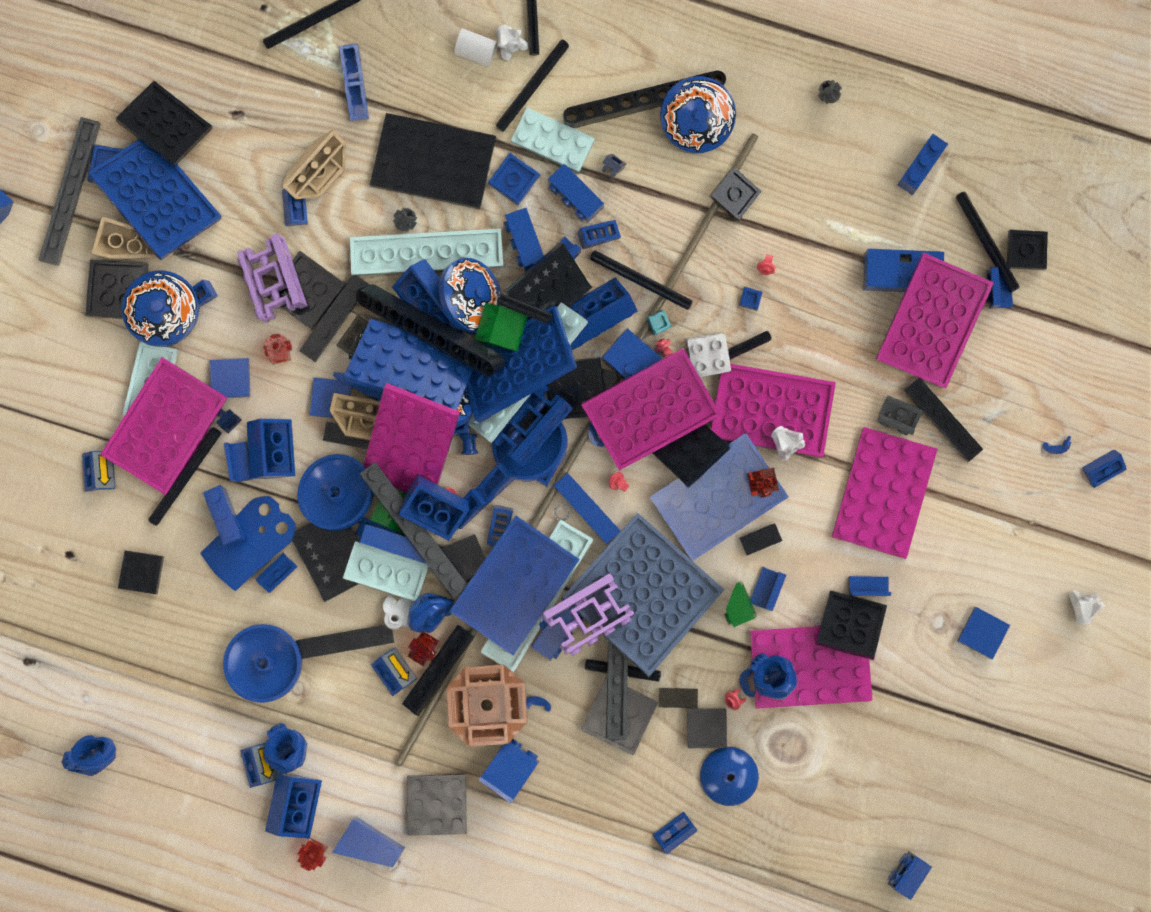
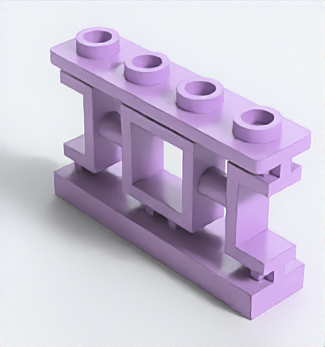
[237,233,307,323]
[541,574,634,656]

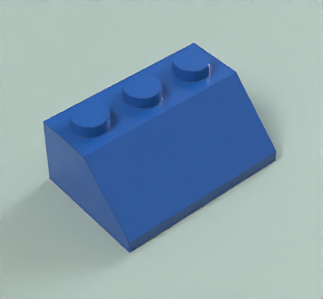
[247,419,296,479]
[398,475,469,541]
[265,773,322,839]

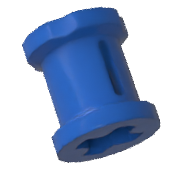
[460,434,478,455]

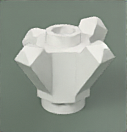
[496,25,528,61]
[771,426,805,461]
[1069,590,1105,624]

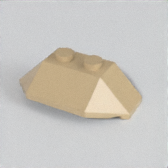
[282,130,346,199]
[330,393,380,440]

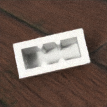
[455,28,498,68]

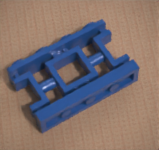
[493,386,573,467]

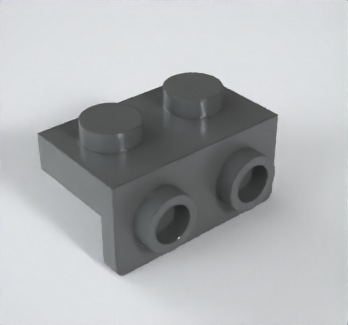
[878,395,923,435]

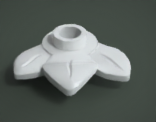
[382,595,413,630]

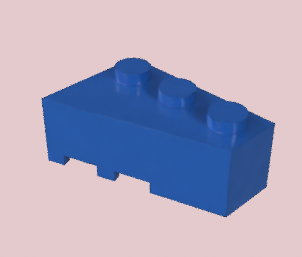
[332,816,405,867]

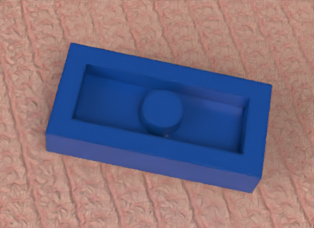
[255,553,298,593]

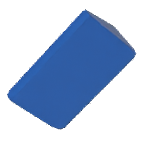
[282,189,308,226]
[1082,450,1127,488]
[653,812,698,854]

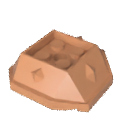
[447,665,527,746]

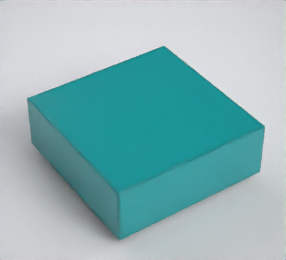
[646,310,671,335]

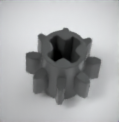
[818,80,842,104]
[393,208,417,231]

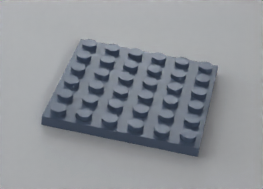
[561,513,724,677]

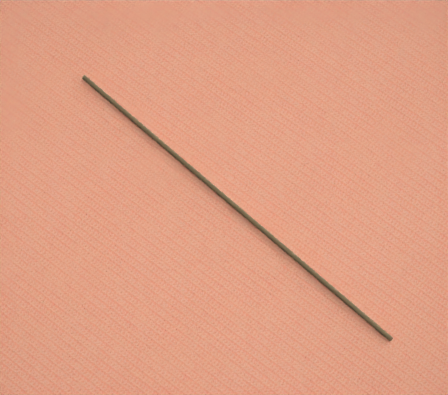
[395,133,758,766]

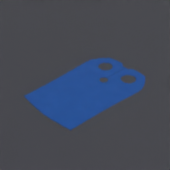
[201,496,296,591]

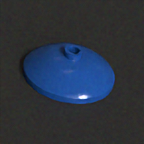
[700,747,759,806]

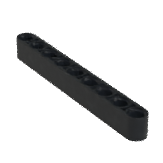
[563,70,726,128]
[356,284,505,376]

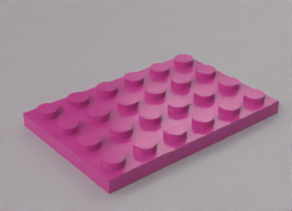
[875,252,994,388]
[582,348,721,471]
[100,357,228,495]
[711,364,836,458]
[363,383,460,493]
[832,427,938,559]
[750,626,873,709]

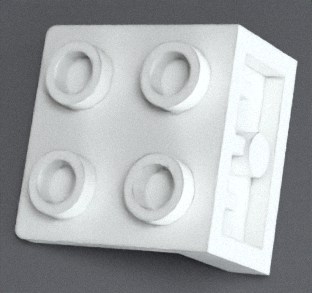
[685,332,731,377]

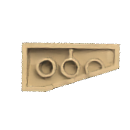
[91,216,173,259]

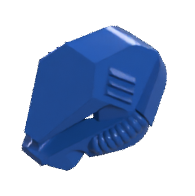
[408,593,454,633]
[750,653,798,700]
[263,723,307,774]
[61,735,116,777]

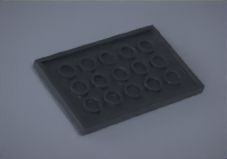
[370,113,496,209]

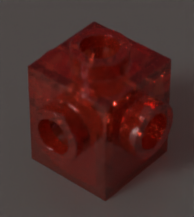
[263,334,293,365]
[747,467,779,498]
[407,632,439,667]
[297,838,328,871]

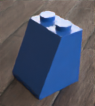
[479,738,539,803]

